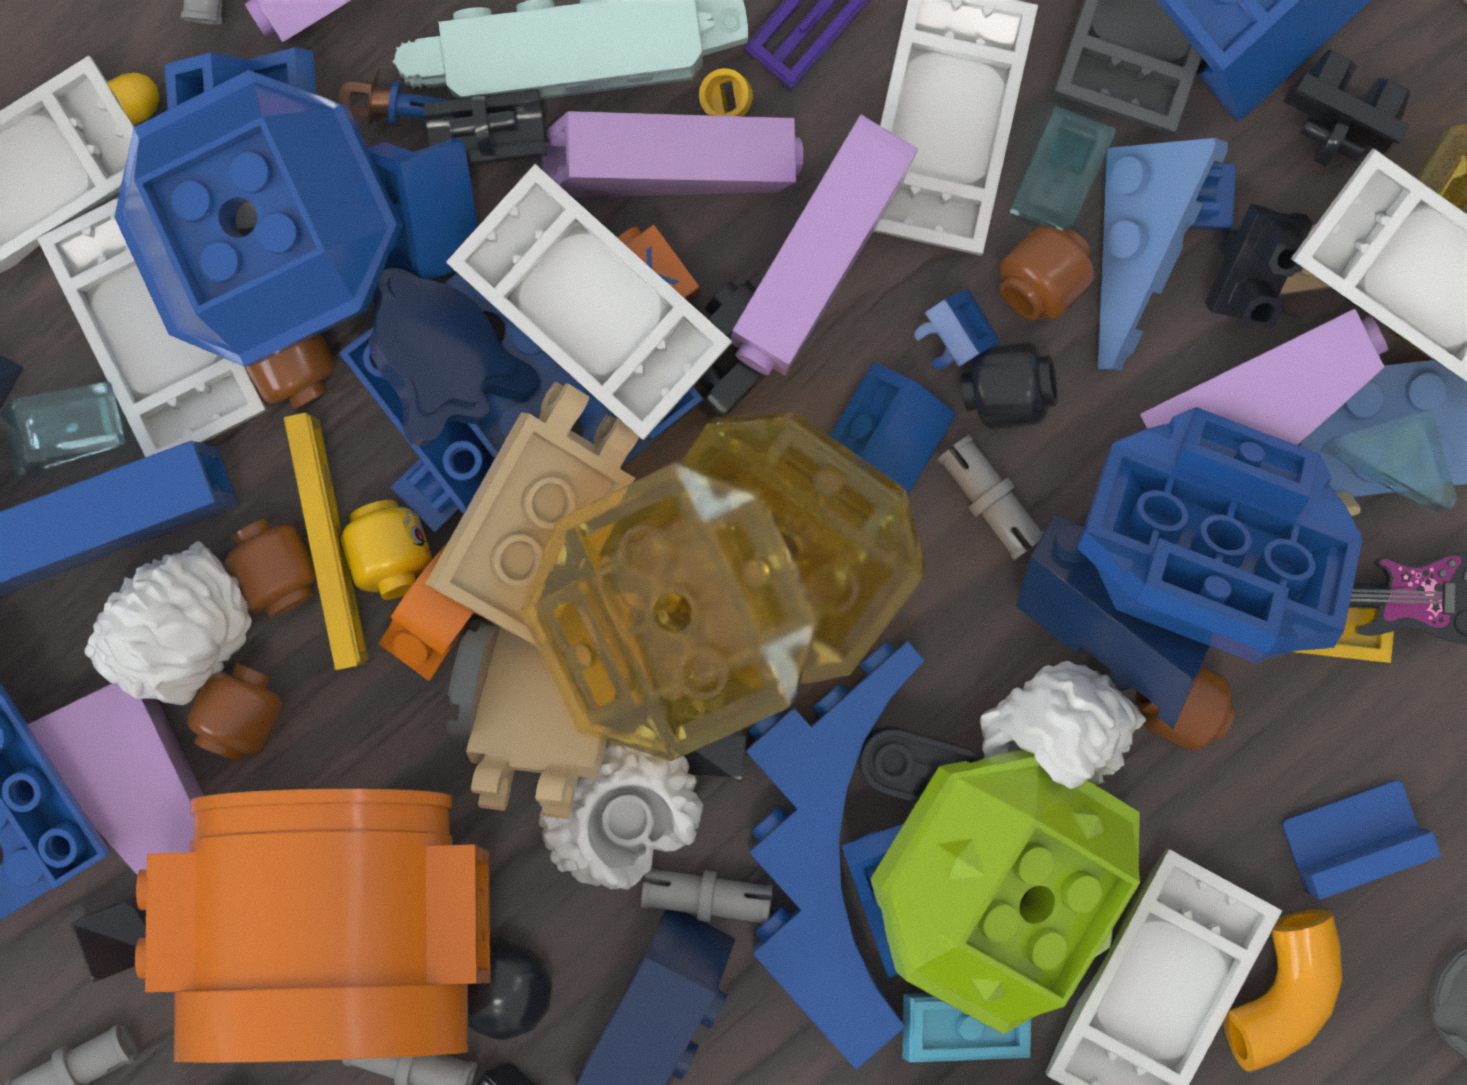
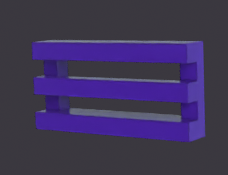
[744,0,871,93]

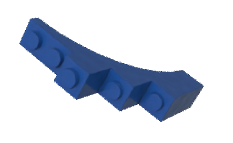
[745,639,925,1070]

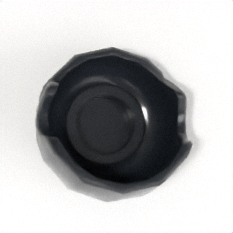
[468,937,552,1040]

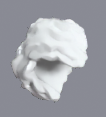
[85,541,252,706]
[980,661,1146,789]
[538,730,703,890]

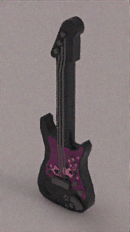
[1349,552,1467,644]

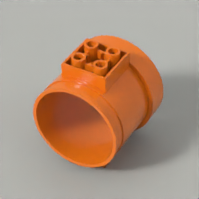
[135,789,491,1063]

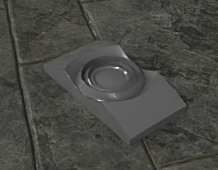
[1053,0,1201,135]

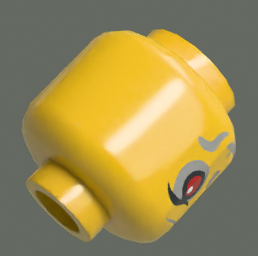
[340,500,432,600]

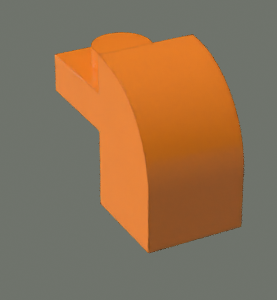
[378,541,478,681]

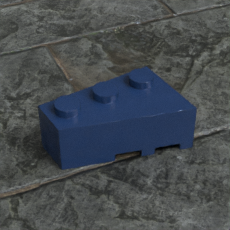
[1016,514,1212,729]
[574,910,735,1085]

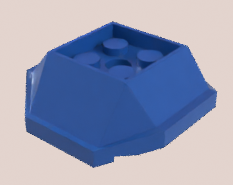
[114,70,403,367]
[1077,407,1363,663]

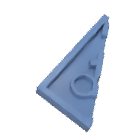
[1098,138,1228,371]

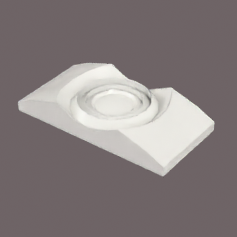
[873,0,1038,256]
[0,56,135,273]
[1291,148,1467,381]
[446,164,732,441]
[37,198,268,457]
[1046,848,1282,1085]

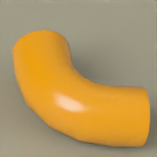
[1223,909,1343,1072]

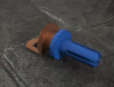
[338,70,451,126]

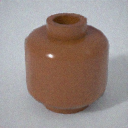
[999,225,1094,321]
[245,334,336,409]
[223,519,317,619]
[187,662,282,762]
[1135,666,1235,750]

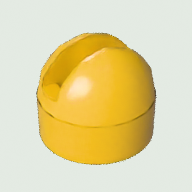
[699,68,753,117]
[106,72,160,126]

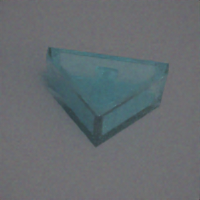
[1010,106,1116,230]
[0,382,126,475]
[1321,410,1457,513]

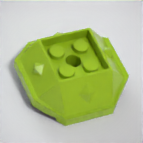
[871,749,1140,1034]

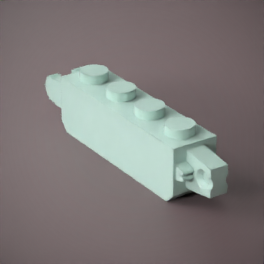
[392,0,748,100]

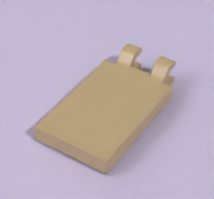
[425,382,639,649]
[466,589,639,819]

